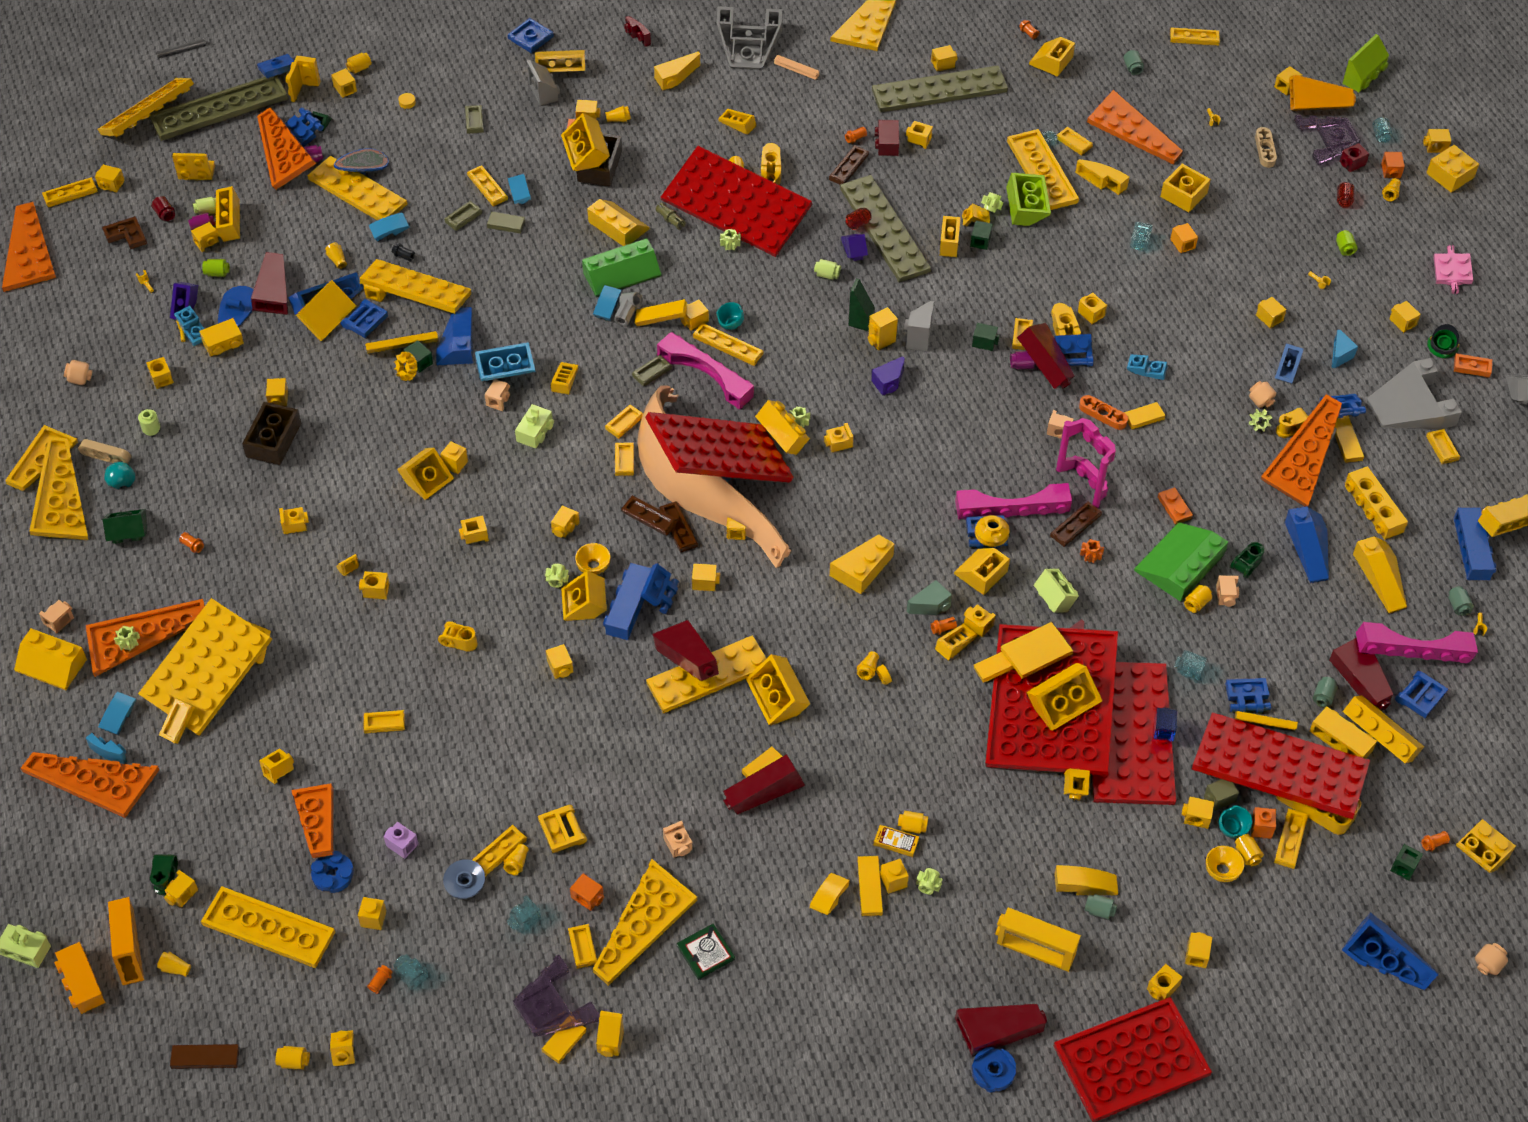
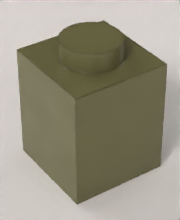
[1204,779,1239,811]

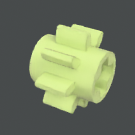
[981,192,1004,213]
[720,229,741,250]
[789,407,810,427]
[1248,409,1272,432]
[545,564,569,588]
[114,626,140,650]
[916,868,943,895]

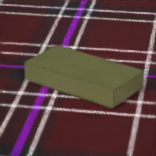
[465,105,484,134]
[444,201,482,231]
[487,212,525,234]
[632,355,672,387]

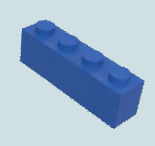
[1454,507,1496,580]
[603,563,651,640]

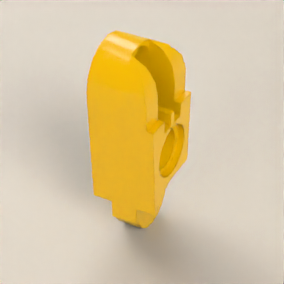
[761,143,781,185]
[1051,303,1081,336]

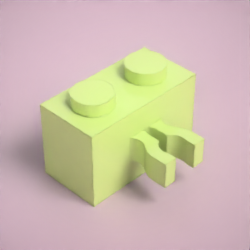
[515,404,554,448]
[1034,569,1079,613]
[0,924,51,968]

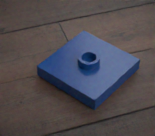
[508,18,554,54]
[257,54,294,78]

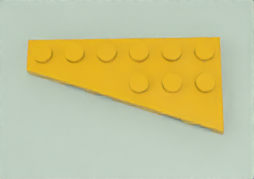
[830,0,897,51]
[29,437,89,540]
[593,859,697,986]

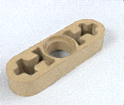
[1255,127,1277,168]
[78,439,132,464]

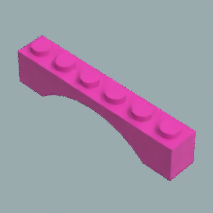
[657,332,754,409]
[955,483,1072,520]
[1356,622,1478,663]

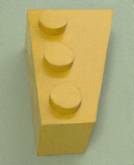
[829,535,895,594]

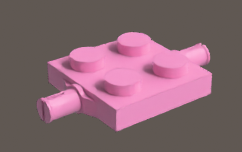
[1434,245,1473,294]

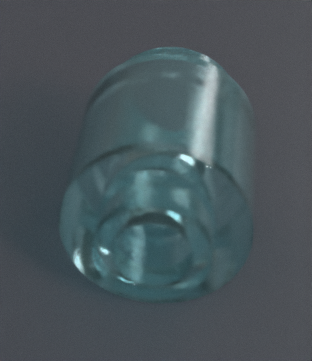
[1372,117,1392,143]

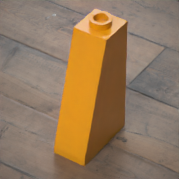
[1289,75,1356,111]
[108,897,144,985]

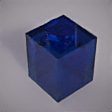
[1153,708,1177,741]

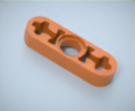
[1079,395,1128,430]

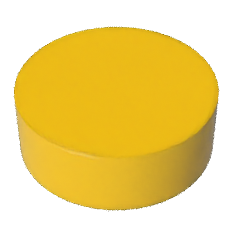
[398,93,416,109]
[876,664,892,685]

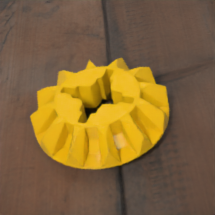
[394,352,417,381]

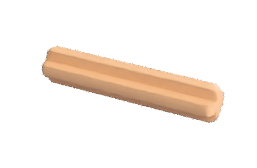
[774,55,819,80]

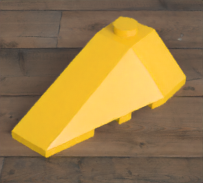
[1353,536,1407,614]

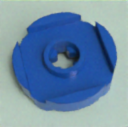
[311,851,354,893]
[972,1047,1016,1093]

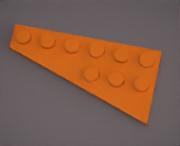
[1087,90,1183,165]
[257,107,316,190]
[2,202,56,292]
[1261,394,1342,507]
[86,599,205,677]
[21,752,160,818]

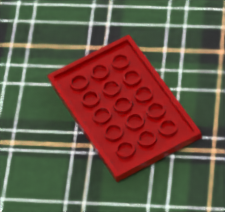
[1053,997,1212,1122]

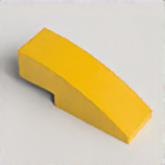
[1075,159,1129,195]
[1055,865,1118,895]

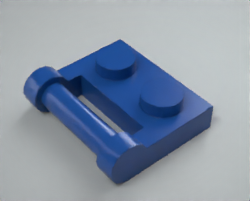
[340,299,388,338]
[1054,334,1093,367]
[1395,671,1448,718]

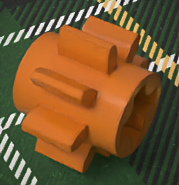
[1080,539,1104,563]

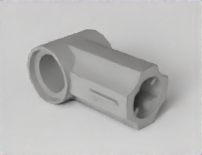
[614,292,643,326]

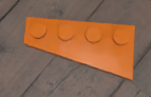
[291,783,334,858]

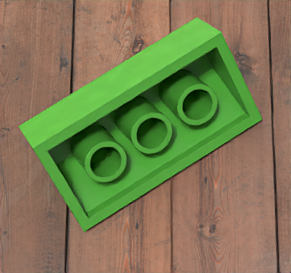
[582,238,661,297]

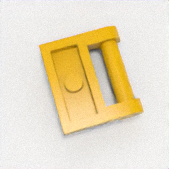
[538,805,587,853]

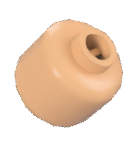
[64,360,93,385]
[1249,381,1277,408]
[1475,943,1508,975]

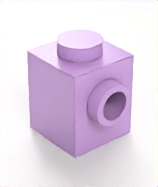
[384,822,418,859]

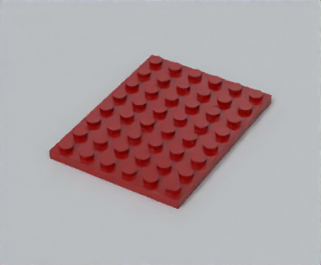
[985,624,1118,775]

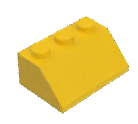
[561,113,610,171]
[587,199,650,246]
[14,628,87,690]
[745,654,810,726]
[1027,663,1102,731]

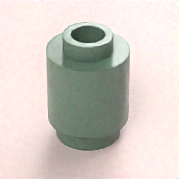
[1123,50,1144,75]
[1448,586,1474,616]
[1313,677,1338,707]
[1085,894,1117,920]

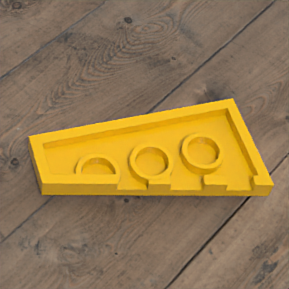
[6,425,78,491]

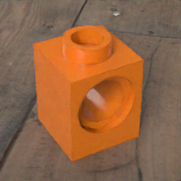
[1381,152,1405,179]
[1251,807,1276,839]
[570,873,604,911]

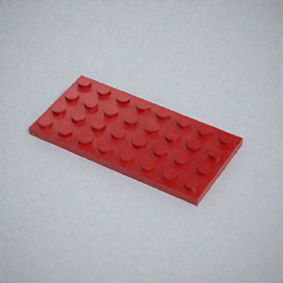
[661,146,813,257]
[645,412,794,483]
[1092,662,1176,805]
[1192,712,1370,819]

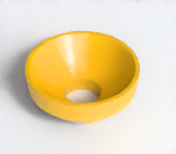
[975,515,1010,547]
[575,543,610,575]
[1205,846,1244,882]

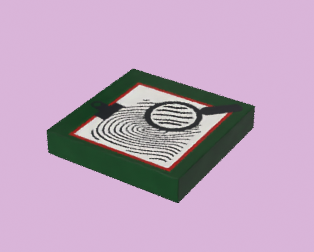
[677,924,735,980]

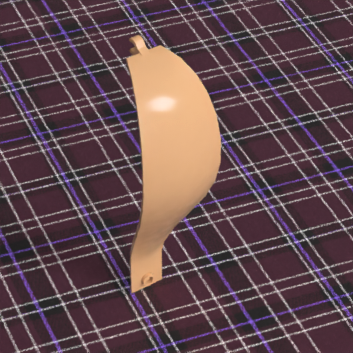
[637,385,791,568]

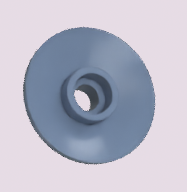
[443,859,485,899]

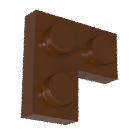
[102,216,147,250]

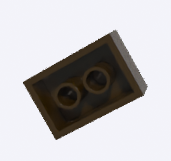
[577,133,622,187]
[242,402,302,465]

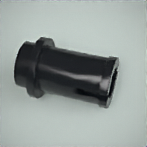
[392,243,415,262]

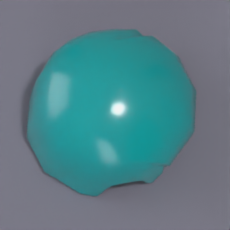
[716,302,744,330]
[104,462,136,489]
[1218,805,1253,839]

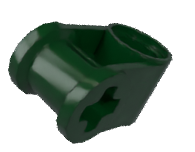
[1230,542,1264,578]
[150,854,178,896]

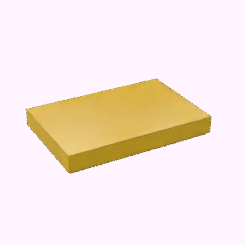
[296,280,356,341]
[1001,622,1073,679]

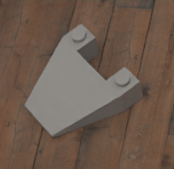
[717,6,782,69]
[1367,358,1462,429]

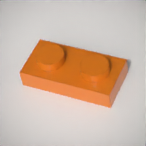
[1453,353,1492,377]
[1158,487,1193,525]

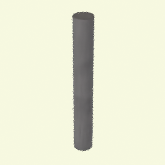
[156,38,206,58]

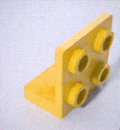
[286,56,321,102]
[172,153,215,180]

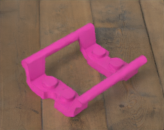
[1056,418,1116,508]

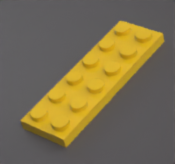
[97,78,194,137]
[1007,129,1079,210]
[307,156,407,221]
[360,259,471,314]
[646,635,767,714]
[201,886,336,968]

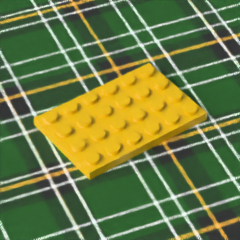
[138,598,273,736]

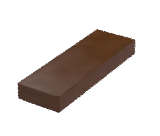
[829,145,869,185]
[621,495,678,536]
[659,501,698,553]
[1050,501,1102,547]
[170,1044,240,1069]

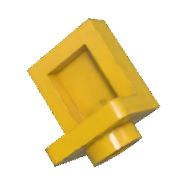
[962,203,990,227]
[330,1030,355,1066]

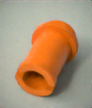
[1019,20,1040,39]
[845,127,867,144]
[179,532,204,553]
[931,617,957,635]
[1421,831,1450,851]
[367,965,393,994]

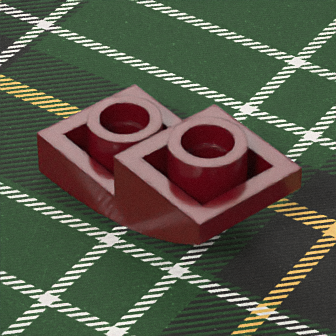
[624,16,651,47]

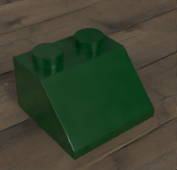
[102,509,147,544]

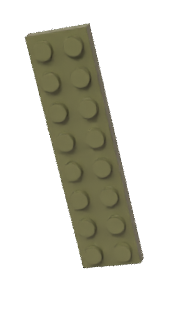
[872,65,1008,113]
[149,75,288,141]
[840,175,931,282]

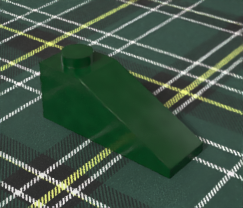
[848,278,875,331]

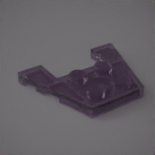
[1294,115,1360,165]
[513,955,600,1037]

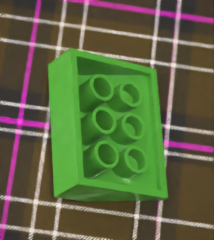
[1134,522,1228,602]

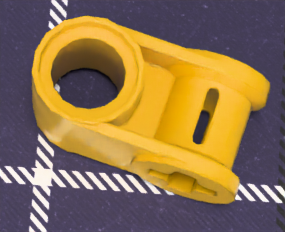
[1276,408,1308,438]
[438,621,478,652]

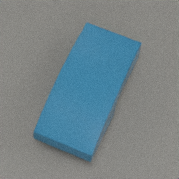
[508,174,531,204]
[369,213,409,241]
[593,285,622,321]
[174,306,205,346]
[1127,354,1168,380]
[98,692,136,735]
[86,733,128,764]

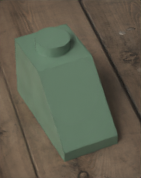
[907,580,952,615]

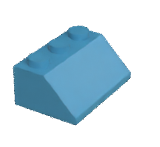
[475,342,535,381]

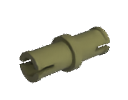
[656,203,686,230]

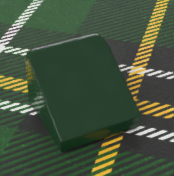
[309,111,332,132]

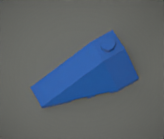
[288,272,363,315]
[436,307,473,365]
[1285,506,1329,583]
[1342,912,1439,990]

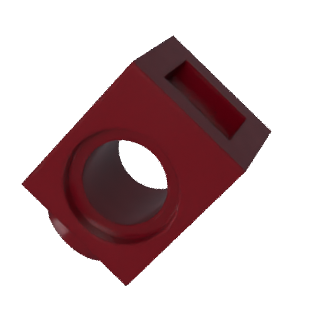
[1340,143,1369,172]

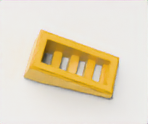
[718,109,757,135]
[551,362,578,395]
[935,623,978,660]

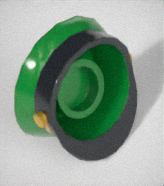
[1427,324,1459,358]

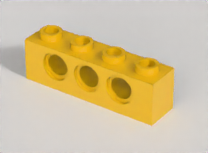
[1345,466,1408,540]

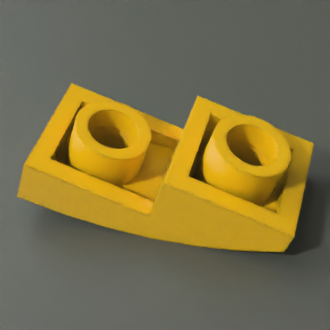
[810,873,849,915]

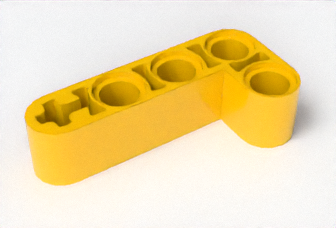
[1276,796,1361,835]

